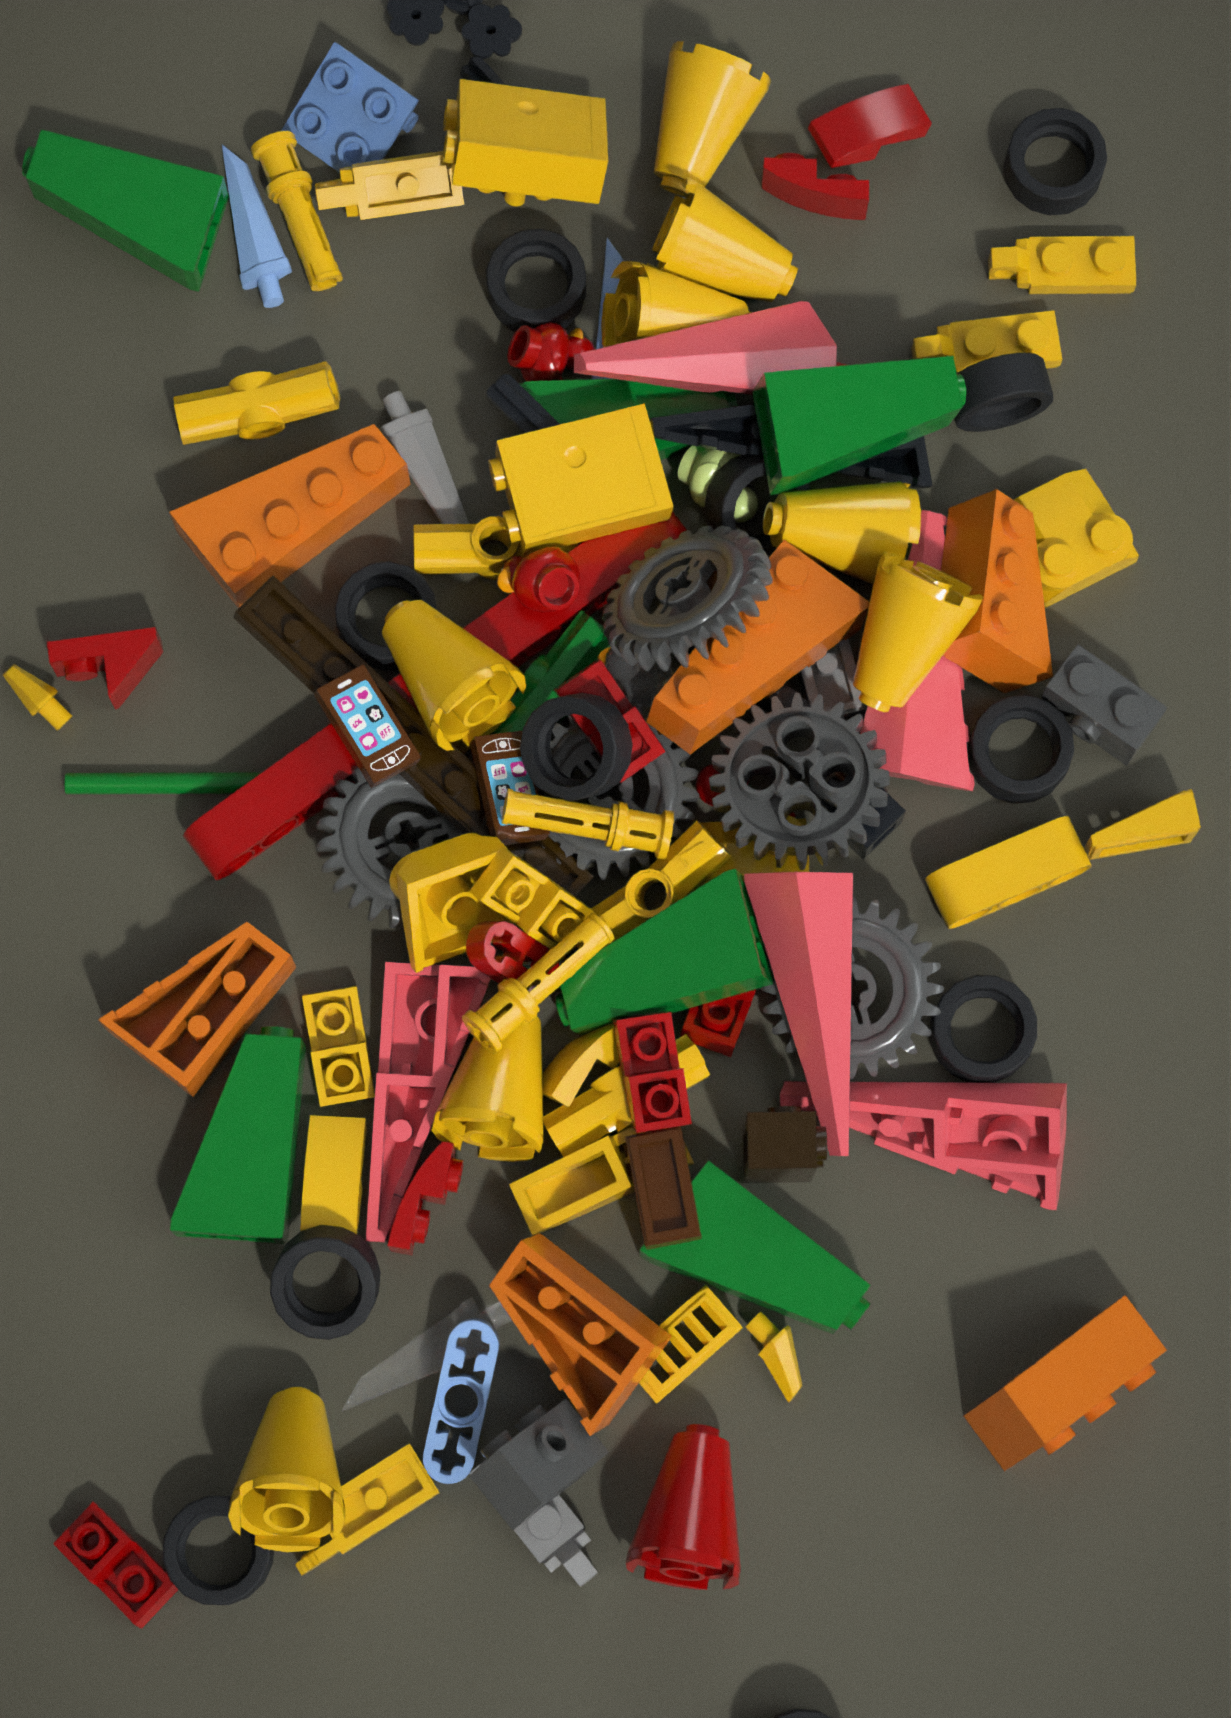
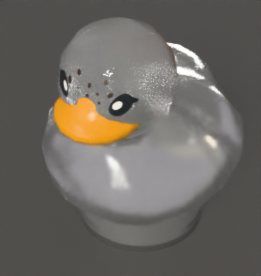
[598,647,673,707]

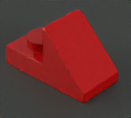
[47,627,163,710]

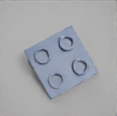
[281,42,419,173]

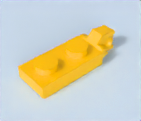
[315,151,464,220]
[988,236,1136,294]
[911,310,1062,373]

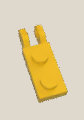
[295,1443,440,1576]

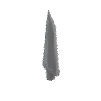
[379,391,469,524]

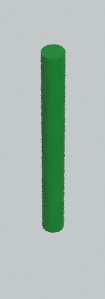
[65,772,262,794]

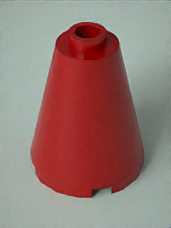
[626,1424,741,1590]

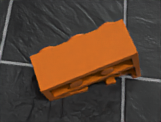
[941,489,1053,693]
[98,922,296,1097]
[489,1233,672,1436]
[963,1295,1167,1471]

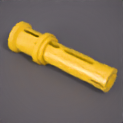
[250,131,343,291]
[501,789,674,860]
[462,913,615,1054]

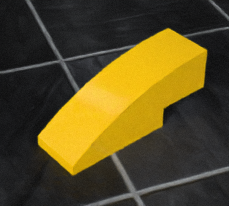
[509,1127,694,1235]

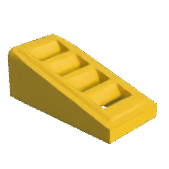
[1084,789,1201,860]
[639,1285,743,1404]

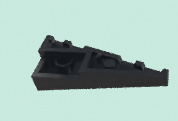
[650,404,933,489]

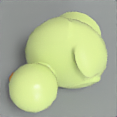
[678,445,758,523]

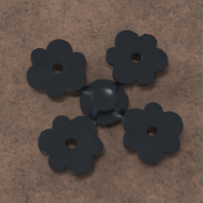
[387,0,522,59]

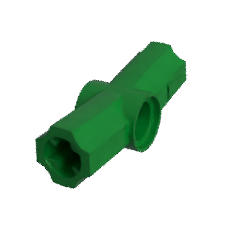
[489,610,610,735]

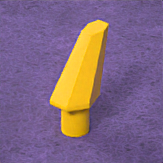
[3,664,73,731]
[746,1312,803,1403]

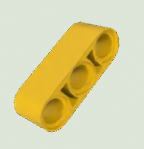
[925,816,1092,929]

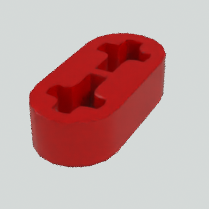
[466,921,559,992]

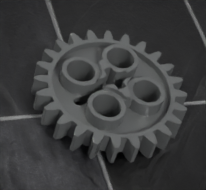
[709,693,890,870]

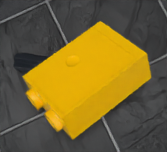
[443,57,608,207]
[486,374,673,557]

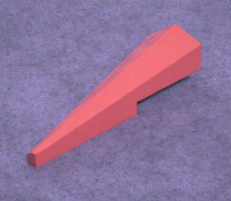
[574,301,837,395]
[860,510,975,792]
[744,872,853,1156]
[366,962,491,1242]
[780,1081,1067,1210]

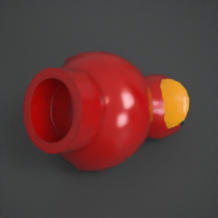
[507,322,595,382]
[497,547,580,612]

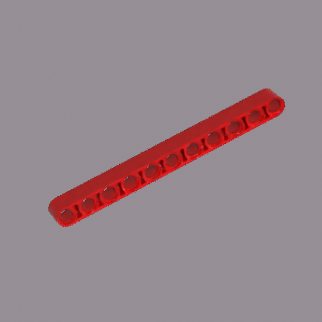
[183,511,687,880]

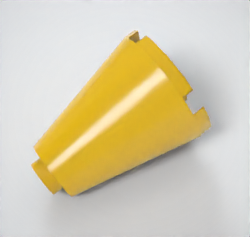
[654,41,771,197]
[647,177,798,302]
[601,261,752,347]
[763,481,921,585]
[853,552,984,712]
[382,600,526,751]
[431,1011,544,1162]
[228,1387,346,1552]

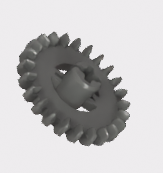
[602,526,773,672]
[540,706,700,880]
[316,766,463,928]
[760,896,944,1079]

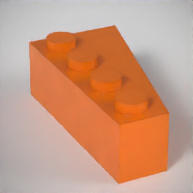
[169,424,411,608]
[646,540,870,754]

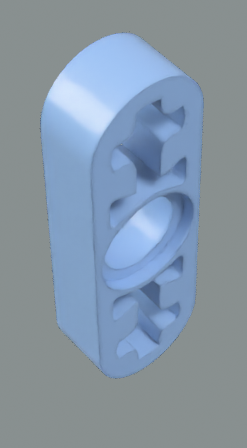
[423,1318,500,1484]

